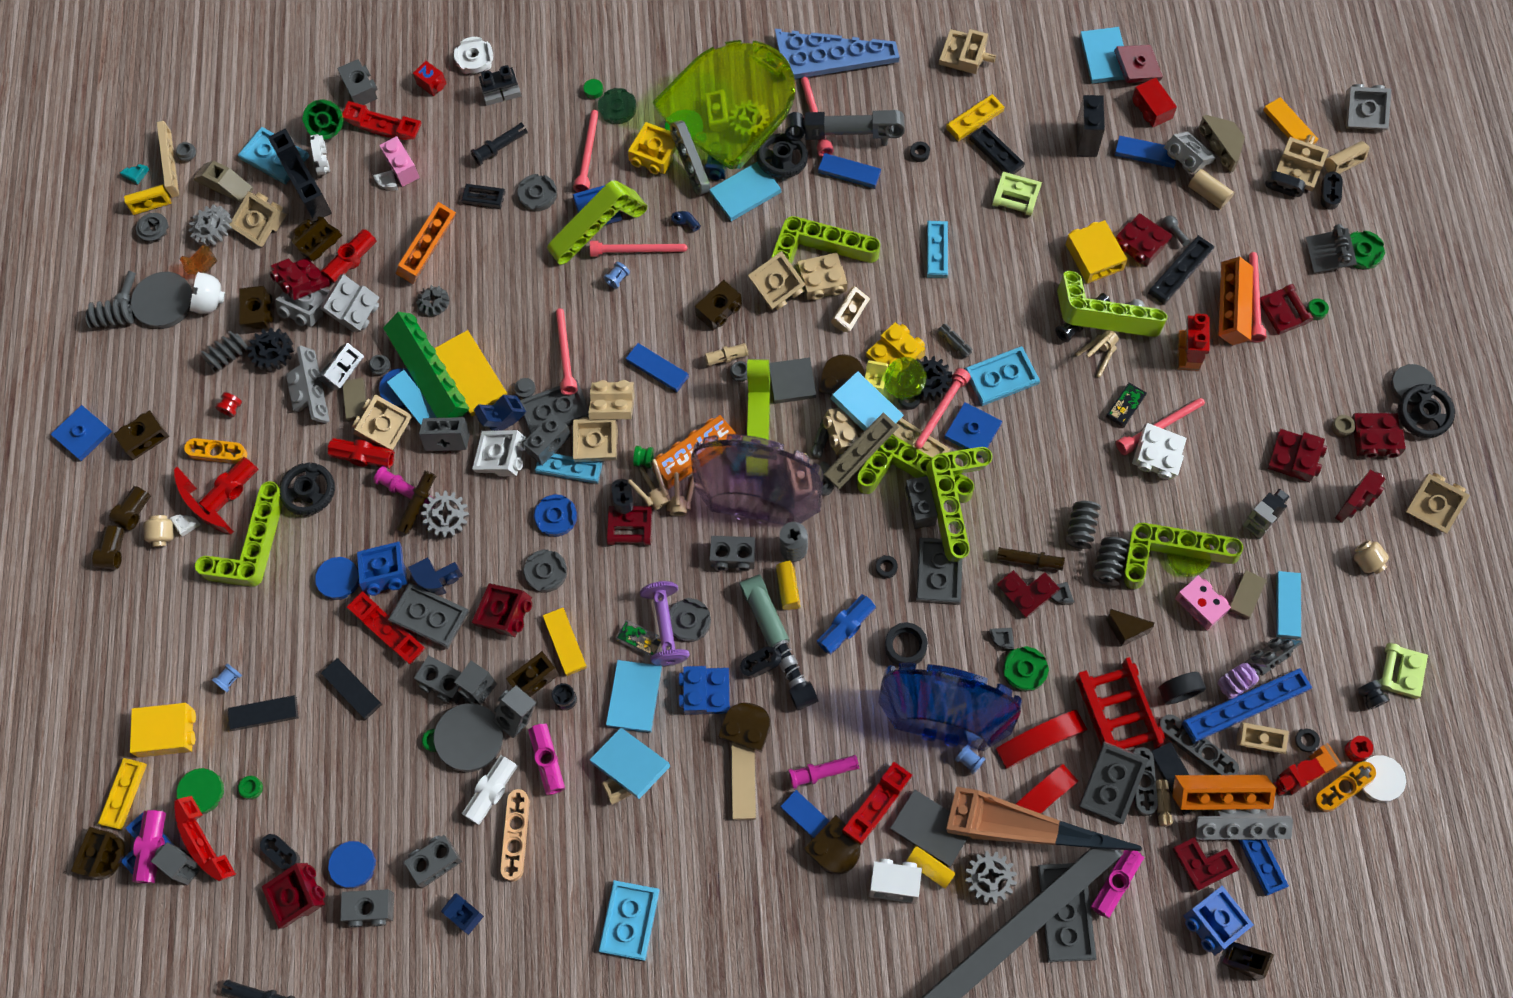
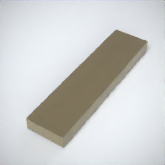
[823,412,899,489]

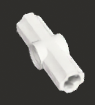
[462,755,518,825]

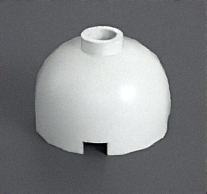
[190,272,225,314]

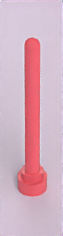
[801,77,834,157]
[573,110,598,192]
[590,241,687,257]
[1249,252,1266,342]
[556,308,578,395]
[914,368,971,449]
[1116,398,1205,456]

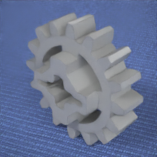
[189,204,232,247]
[421,490,469,538]
[965,851,1017,904]

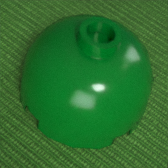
[302,99,344,140]

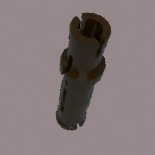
[396,470,437,534]
[997,547,1065,571]

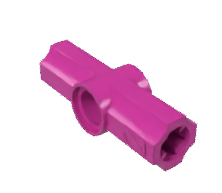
[528,723,566,795]
[132,810,166,884]
[1090,850,1145,919]

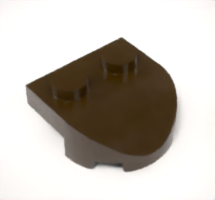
[292,216,343,262]
[819,354,865,394]
[718,703,771,753]
[804,815,861,874]
[71,826,125,880]

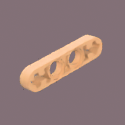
[501,789,530,882]

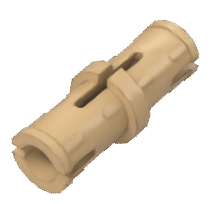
[705,343,748,366]

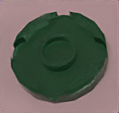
[598,88,637,124]

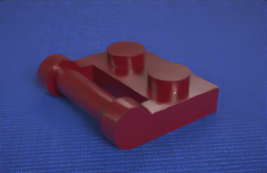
[1260,284,1314,335]
[607,506,653,545]

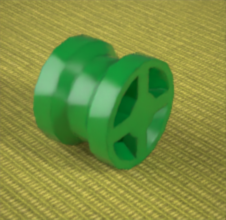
[633,445,654,468]

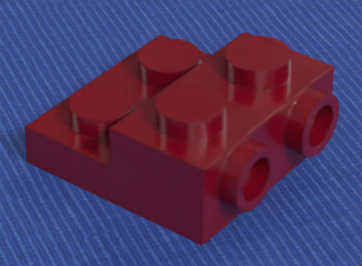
[1116,213,1173,267]
[270,258,330,300]
[1352,413,1406,458]
[1267,428,1327,483]
[1335,469,1386,522]
[472,583,532,637]
[261,863,325,929]

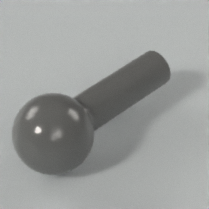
[1161,215,1190,246]
[114,271,136,305]

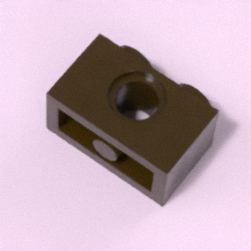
[695,280,742,331]
[239,286,273,334]
[114,410,170,460]
[506,651,559,697]

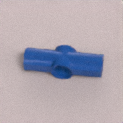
[817,594,876,655]

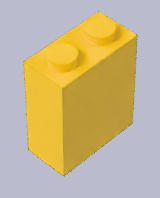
[1065,220,1127,284]
[130,703,196,758]

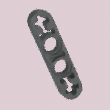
[670,120,710,195]
[1158,714,1239,775]

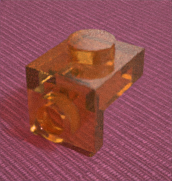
[180,245,217,275]

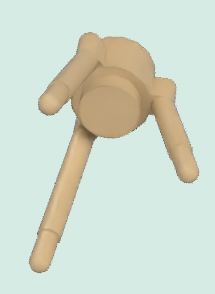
[1076,330,1119,378]
[628,459,669,510]
[665,472,696,516]

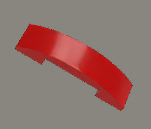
[342,101,422,140]
[174,466,234,535]
[347,591,426,665]
[996,710,1087,769]
[842,762,913,845]
[1015,764,1079,814]
[174,796,236,881]

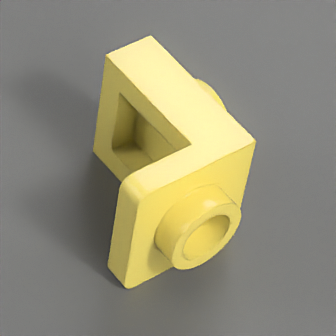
[865,360,888,395]

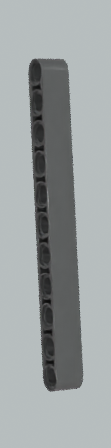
[921,835,1123,998]

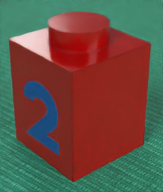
[413,61,447,97]

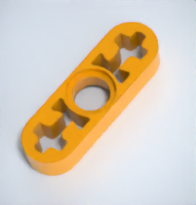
[184,438,247,464]
[1316,761,1376,812]

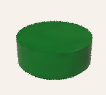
[583,79,604,99]
[1306,298,1329,320]
[422,729,437,752]
[238,776,263,800]

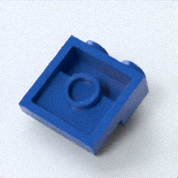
[357,541,407,596]
[679,666,730,715]
[1183,886,1254,956]

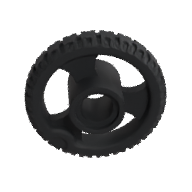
[756,133,808,178]
[1397,384,1455,439]
[279,462,335,516]

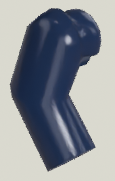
[671,211,701,232]

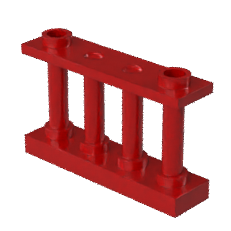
[1075,657,1165,749]

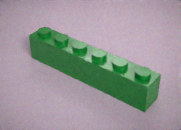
[383,312,470,418]

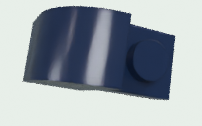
[473,395,526,431]
[408,557,463,596]

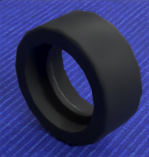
[885,622,928,668]
[1158,671,1206,705]

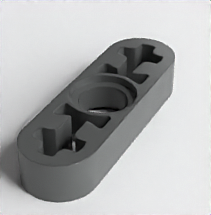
[1133,747,1158,816]

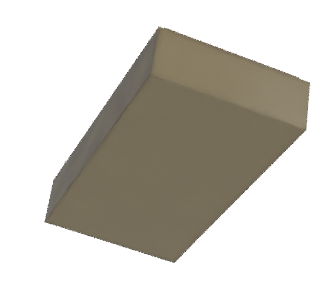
[343,378,367,421]
[1229,570,1267,620]

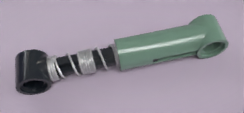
[739,574,819,711]

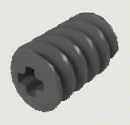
[85,298,135,328]
[200,331,248,372]
[1065,501,1101,549]
[780,522,808,562]
[1092,537,1130,586]

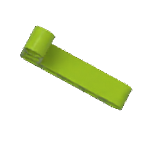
[547,180,648,265]
[772,216,880,265]
[1057,271,1168,337]
[746,359,770,475]
[857,435,974,503]
[926,447,992,562]
[195,481,283,587]
[1124,523,1243,589]

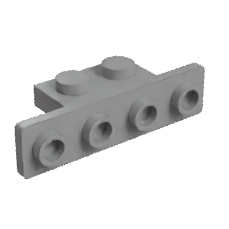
[286,346,329,423]
[1195,809,1293,840]

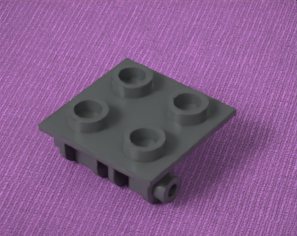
[1306,224,1357,274]
[1244,637,1303,676]

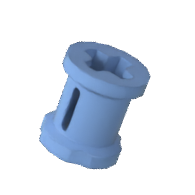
[603,262,630,289]
[212,663,242,692]
[955,744,986,775]

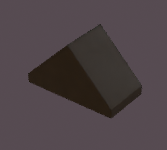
[1106,609,1155,646]
[1222,942,1274,981]

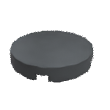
[517,174,557,212]
[1391,364,1436,405]
[523,549,567,593]
[669,598,711,642]

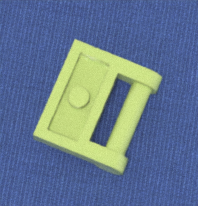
[992,172,1042,216]
[1379,643,1428,699]

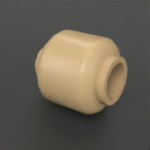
[143,515,174,547]
[1354,540,1389,574]

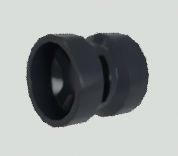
[1358,679,1390,710]
[552,683,577,710]

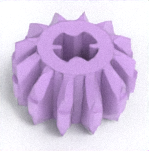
[1218,663,1259,699]

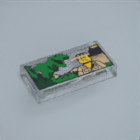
[615,620,662,657]

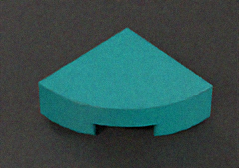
[120,164,149,185]

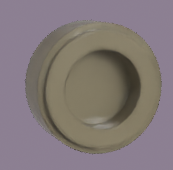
[1331,415,1355,437]

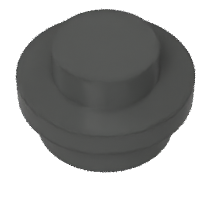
[176,142,196,161]
[369,355,390,375]
[730,361,747,382]
[514,378,536,398]

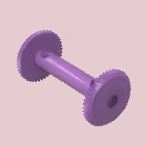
[640,581,690,666]

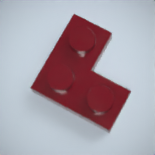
[997,570,1060,618]
[1172,837,1240,892]

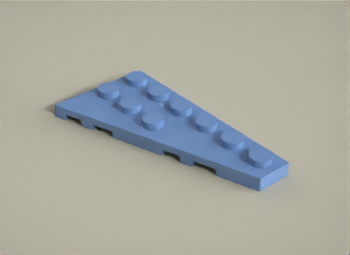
[775,29,900,81]

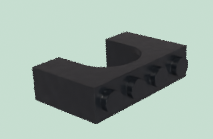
[267,128,332,221]

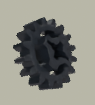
[247,327,294,372]
[906,356,952,401]

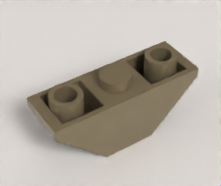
[1199,115,1245,173]
[193,160,253,203]

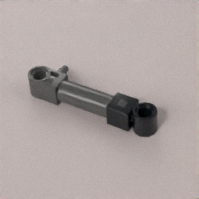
[785,110,905,146]

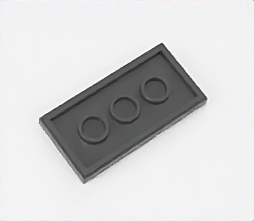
[1037,863,1097,963]

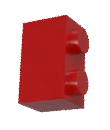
[1132,78,1177,127]

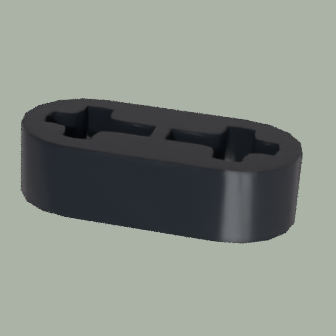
[1265,171,1306,197]
[1320,172,1343,210]
[612,479,633,514]
[740,646,782,678]
[260,834,300,870]

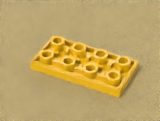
[435,330,508,416]

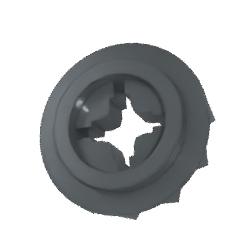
[136,213,169,243]
[416,285,449,316]

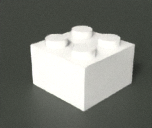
[869,859,922,904]

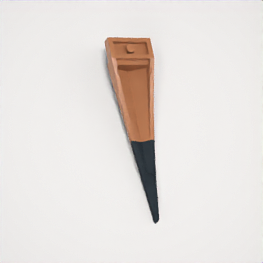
[947,787,1142,851]

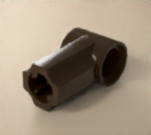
[109,486,151,531]
[92,525,125,569]

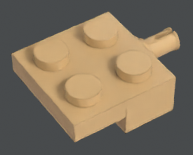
[939,29,996,74]
[1276,135,1329,191]

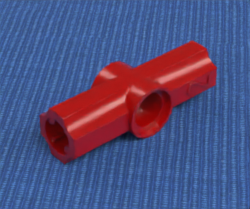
[321,229,377,283]
[328,438,395,469]
[199,457,259,513]

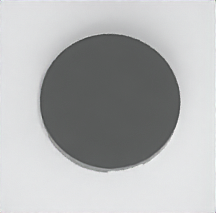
[131,272,193,329]
[434,704,503,772]

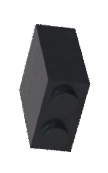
[1076,95,1105,157]

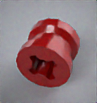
[215,392,242,417]
[1345,736,1374,762]

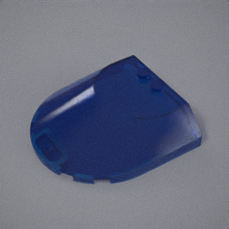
[878,663,1022,751]

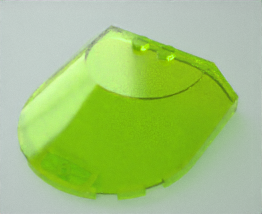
[653,40,796,169]

